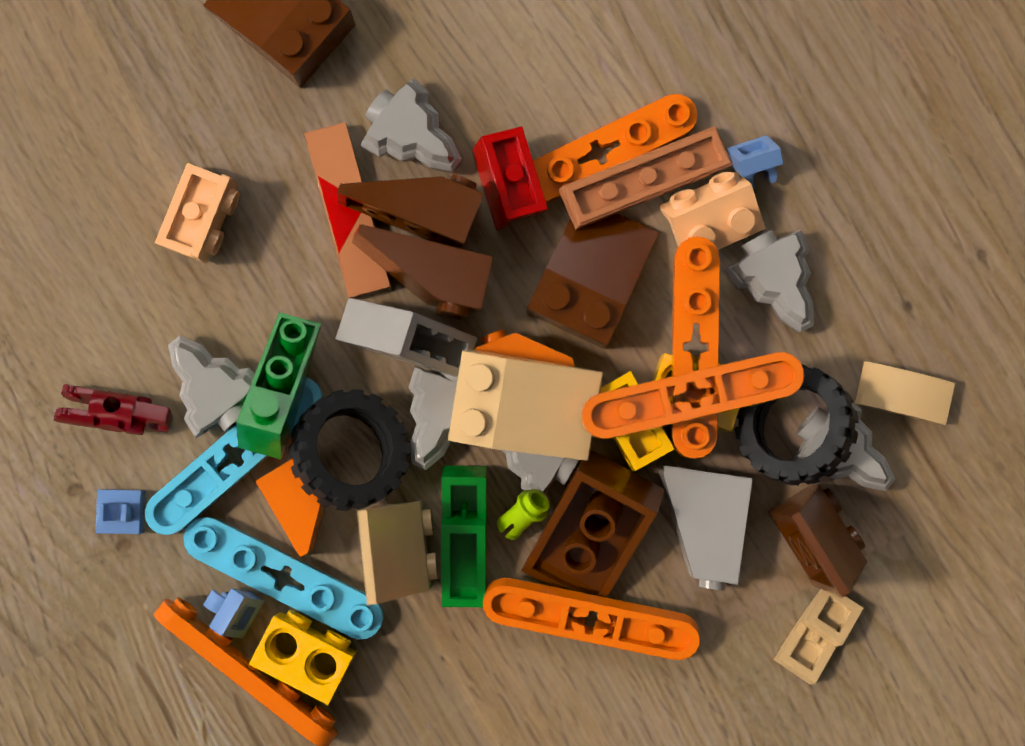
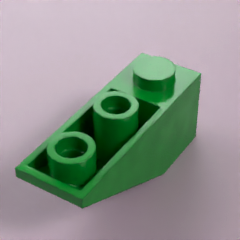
[236,312,321,459]

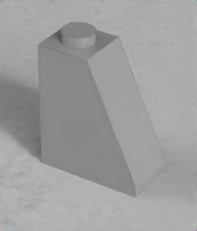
[335,298,478,378]
[659,465,752,591]

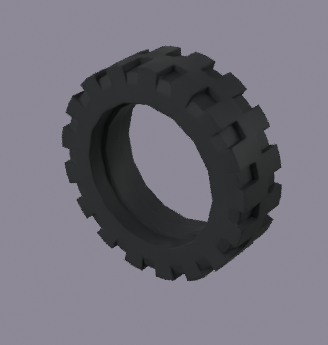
[735,364,859,486]
[288,389,411,511]

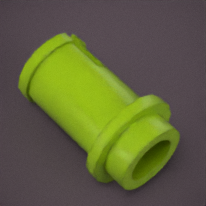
[497,489,550,540]

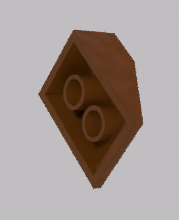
[203,0,356,88]
[337,174,484,249]
[527,213,659,349]
[352,224,493,320]
[521,449,665,598]
[768,485,867,598]

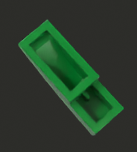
[441,465,487,607]

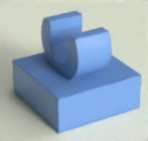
[726,135,783,189]
[96,489,145,534]
[203,588,264,639]

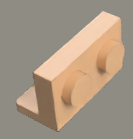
[155,163,240,264]
[660,172,766,250]

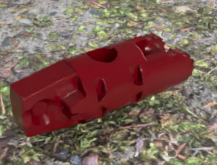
[53,384,172,435]

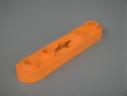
[533,94,697,204]
[671,236,720,459]
[581,352,804,439]
[483,578,700,660]
[153,597,338,746]

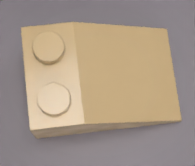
[448,349,603,461]
[358,501,438,605]

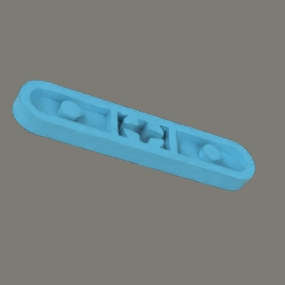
[145,378,323,535]
[183,517,384,640]

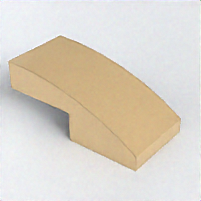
[855,362,955,425]
[774,589,864,684]

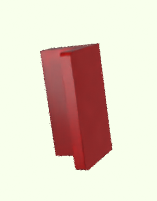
[472,126,548,230]

